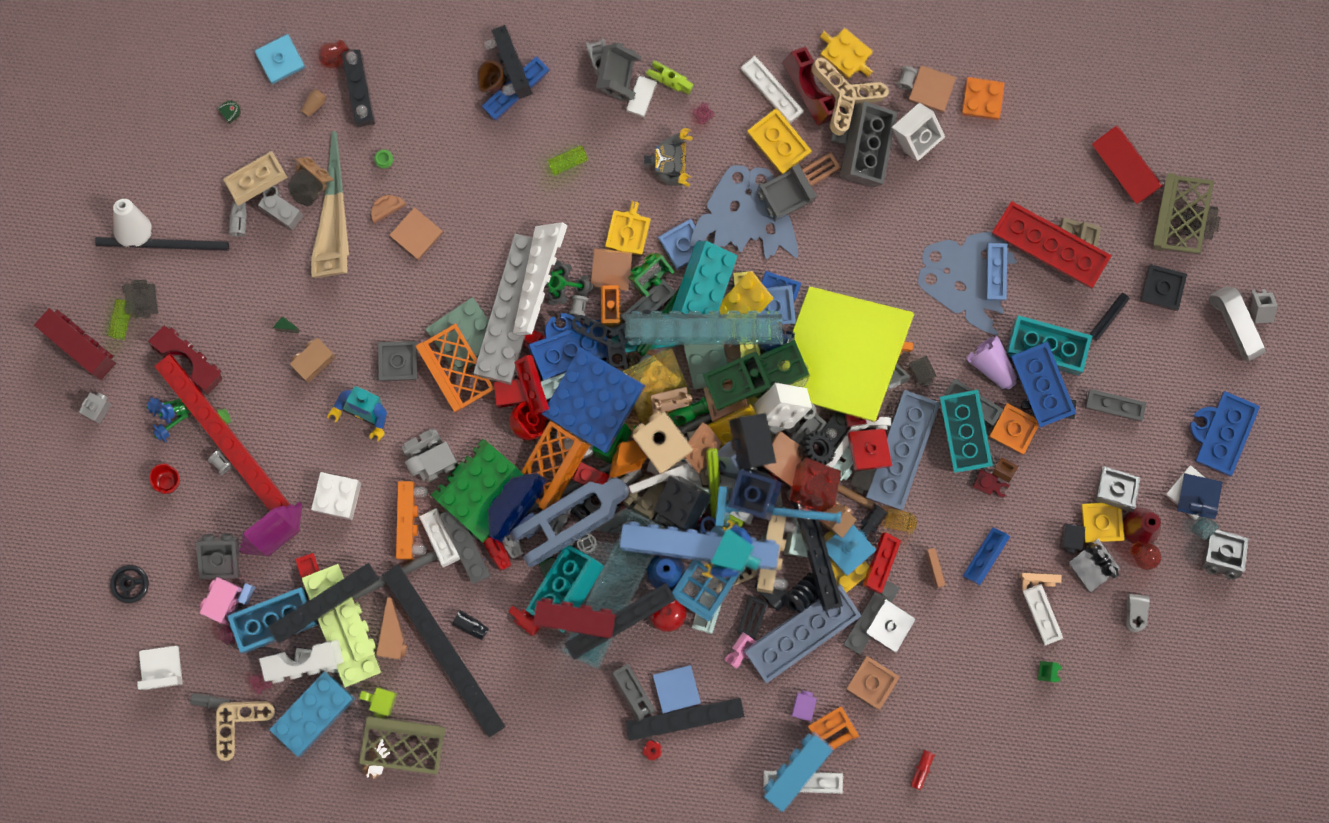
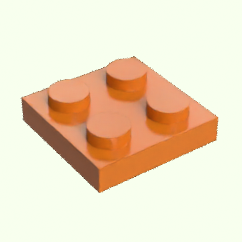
[962,77,1005,120]
[989,403,1039,455]

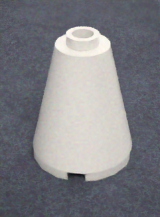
[113,199,152,247]

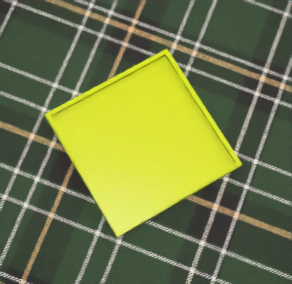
[780,287,914,422]

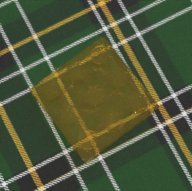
[623,348,693,425]

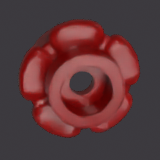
[643,741,662,760]

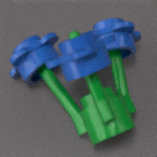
[146,397,191,443]

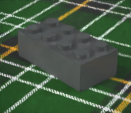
[840,101,897,188]

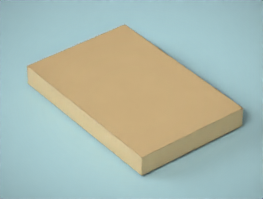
[223,151,287,206]

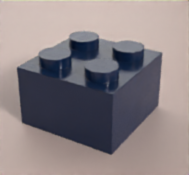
[728,470,782,520]

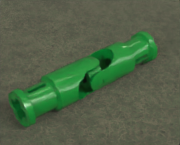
[633,397,710,436]

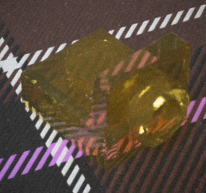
[885,509,917,534]

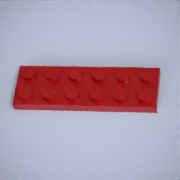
[992,201,1112,289]

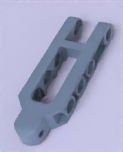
[510,478,629,567]

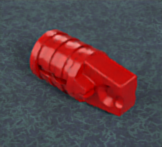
[483,534,511,571]
[508,606,541,637]

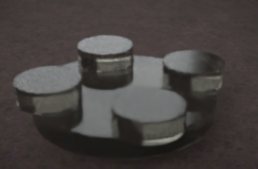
[289,168,323,206]

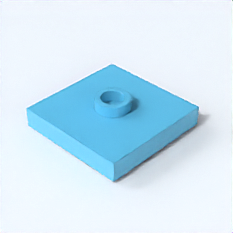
[255,34,306,84]

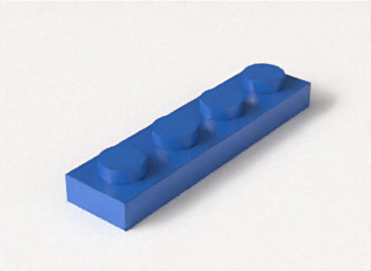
[482,56,550,121]

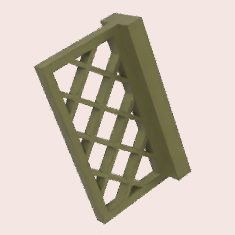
[1153,173,1214,254]
[359,716,446,775]

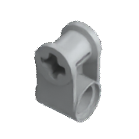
[586,38,606,76]
[1126,594,1150,632]

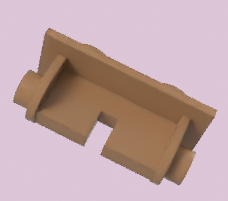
[295,157,334,191]
[650,387,692,414]
[361,737,392,779]

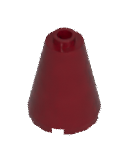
[1123,507,1161,546]

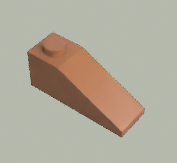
[376,597,408,660]

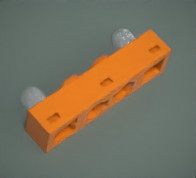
[396,481,428,560]

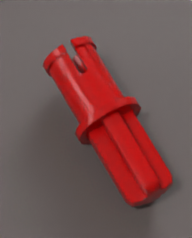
[911,750,935,790]

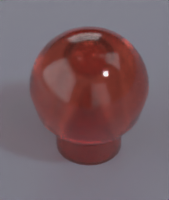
[318,40,349,69]
[1130,542,1162,570]

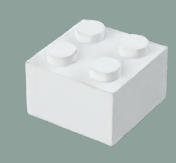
[892,103,945,161]
[754,383,812,429]
[311,472,361,520]

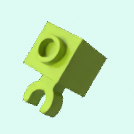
[359,687,398,718]

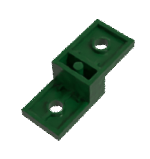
[703,340,810,411]

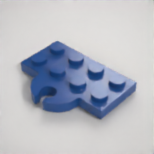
[528,313,608,381]
[1189,391,1260,477]

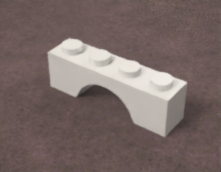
[260,640,344,683]

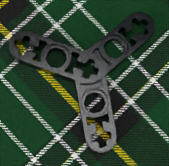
[572,310,655,375]

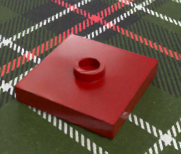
[847,429,892,471]

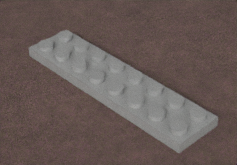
[473,234,533,385]

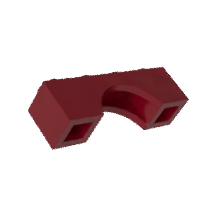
[782,46,842,126]
[148,325,223,395]

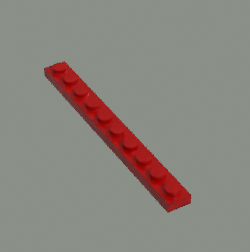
[154,354,291,511]

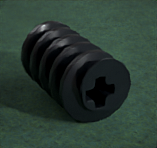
[782,572,819,612]

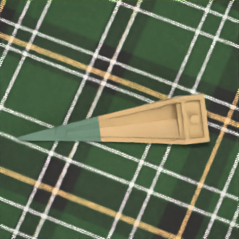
[311,131,349,278]

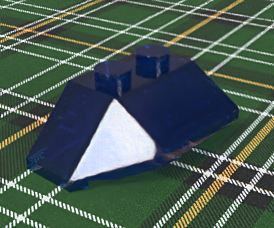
[488,473,547,542]

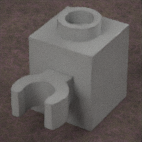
[1250,289,1277,324]
[79,392,111,424]

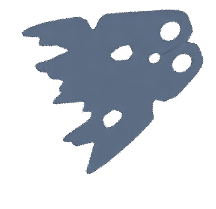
[691,165,798,259]
[918,231,1017,335]

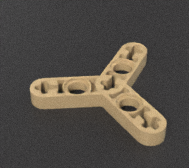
[811,58,889,136]

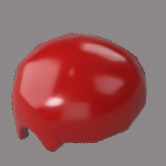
[149,463,180,494]

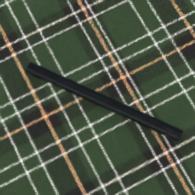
[95,237,229,251]

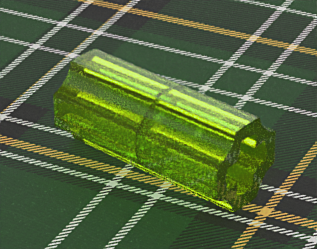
[547,145,588,176]
[107,299,133,340]

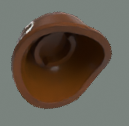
[478,60,506,93]

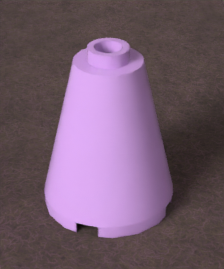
[966,335,1017,390]

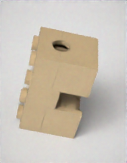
[632,411,693,474]

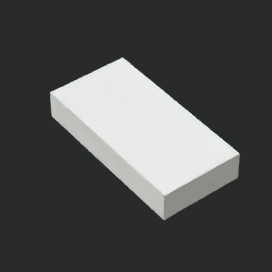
[626,76,657,117]

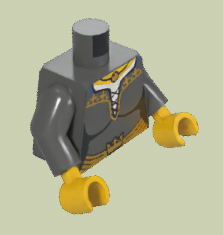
[644,128,693,187]

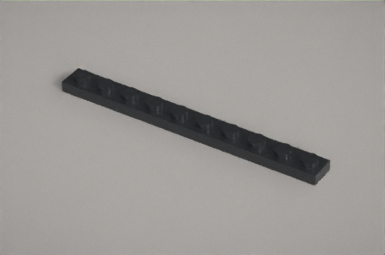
[382,564,506,738]

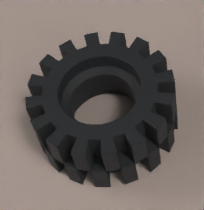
[798,431,836,469]

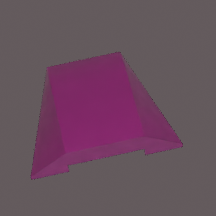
[239,502,302,557]

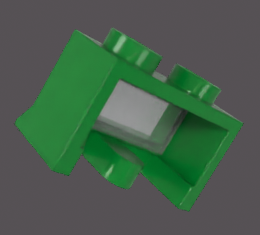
[628,253,675,297]

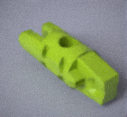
[646,61,693,95]

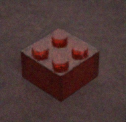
[790,458,841,512]

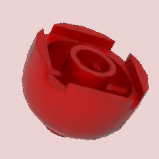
[509,401,548,440]
[649,600,687,632]

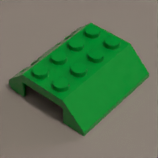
[431,439,535,542]

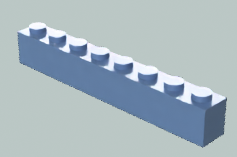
[620,522,780,571]

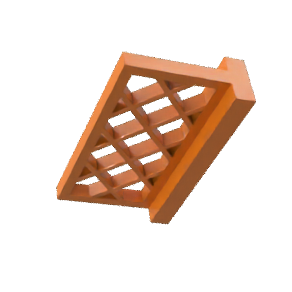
[416,323,495,413]
[521,421,590,510]

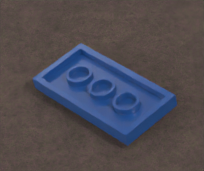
[1011,341,1076,427]

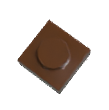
[992,457,1019,483]

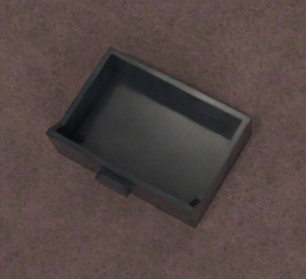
[729,413,776,470]

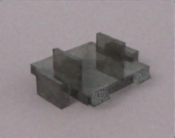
[1180,204,1221,240]
[122,280,159,319]

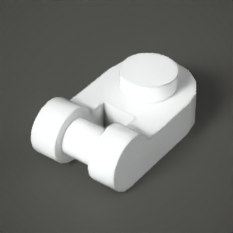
[858,417,891,431]

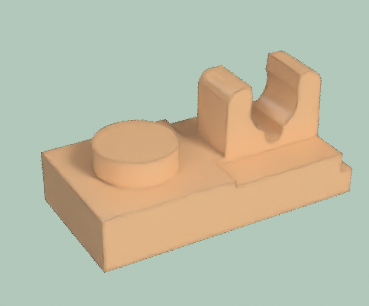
[1019,573,1061,591]

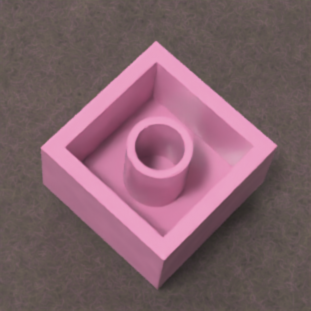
[200,577,243,625]

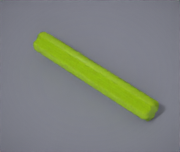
[706,448,720,519]

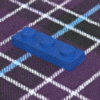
[963,527,1010,585]

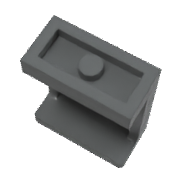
[596,42,642,101]
[756,164,817,221]

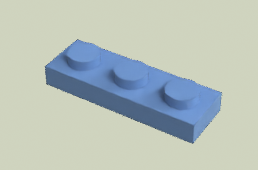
[986,243,1007,301]

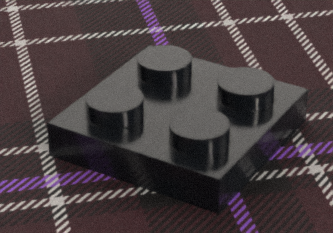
[1140,264,1187,311]

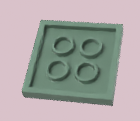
[426,297,489,376]

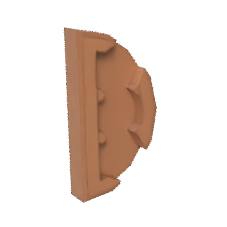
[371,195,406,224]

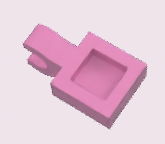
[725,632,756,669]

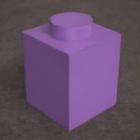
[791,690,817,721]

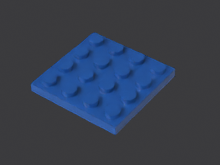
[542,347,646,453]

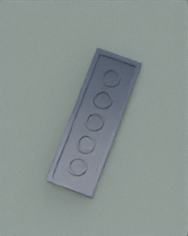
[866,390,940,511]
[744,584,861,683]

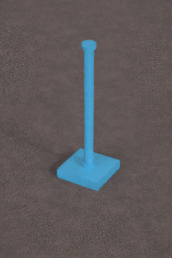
[716,486,842,526]
[826,525,876,576]

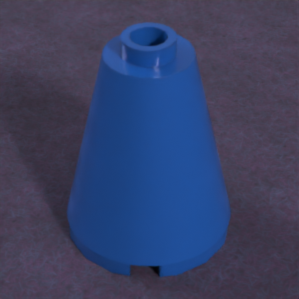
[647,555,686,591]

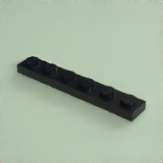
[792,493,843,611]
[268,563,380,644]
[564,583,676,660]
[626,698,745,741]

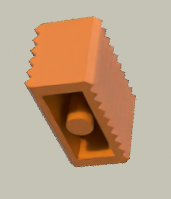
[601,285,621,327]

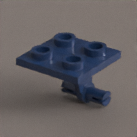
[1177,473,1223,520]

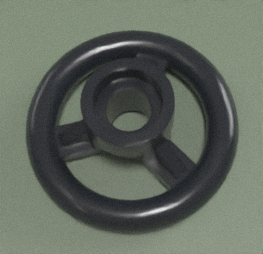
[110,565,149,603]

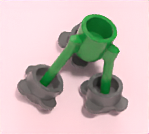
[547,260,593,306]

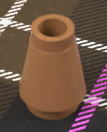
[301,88,327,117]

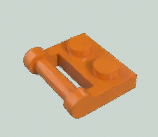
[808,706,859,750]

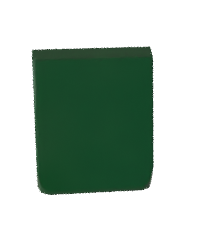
[273,317,300,334]

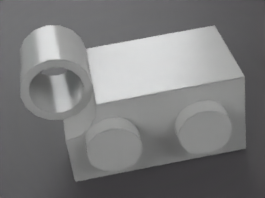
[258,186,303,231]
[405,442,458,482]

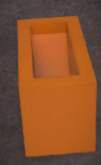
[609,440,647,478]

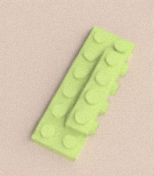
[302,564,381,688]

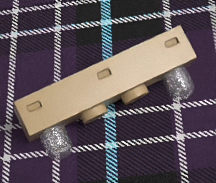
[757,515,798,594]

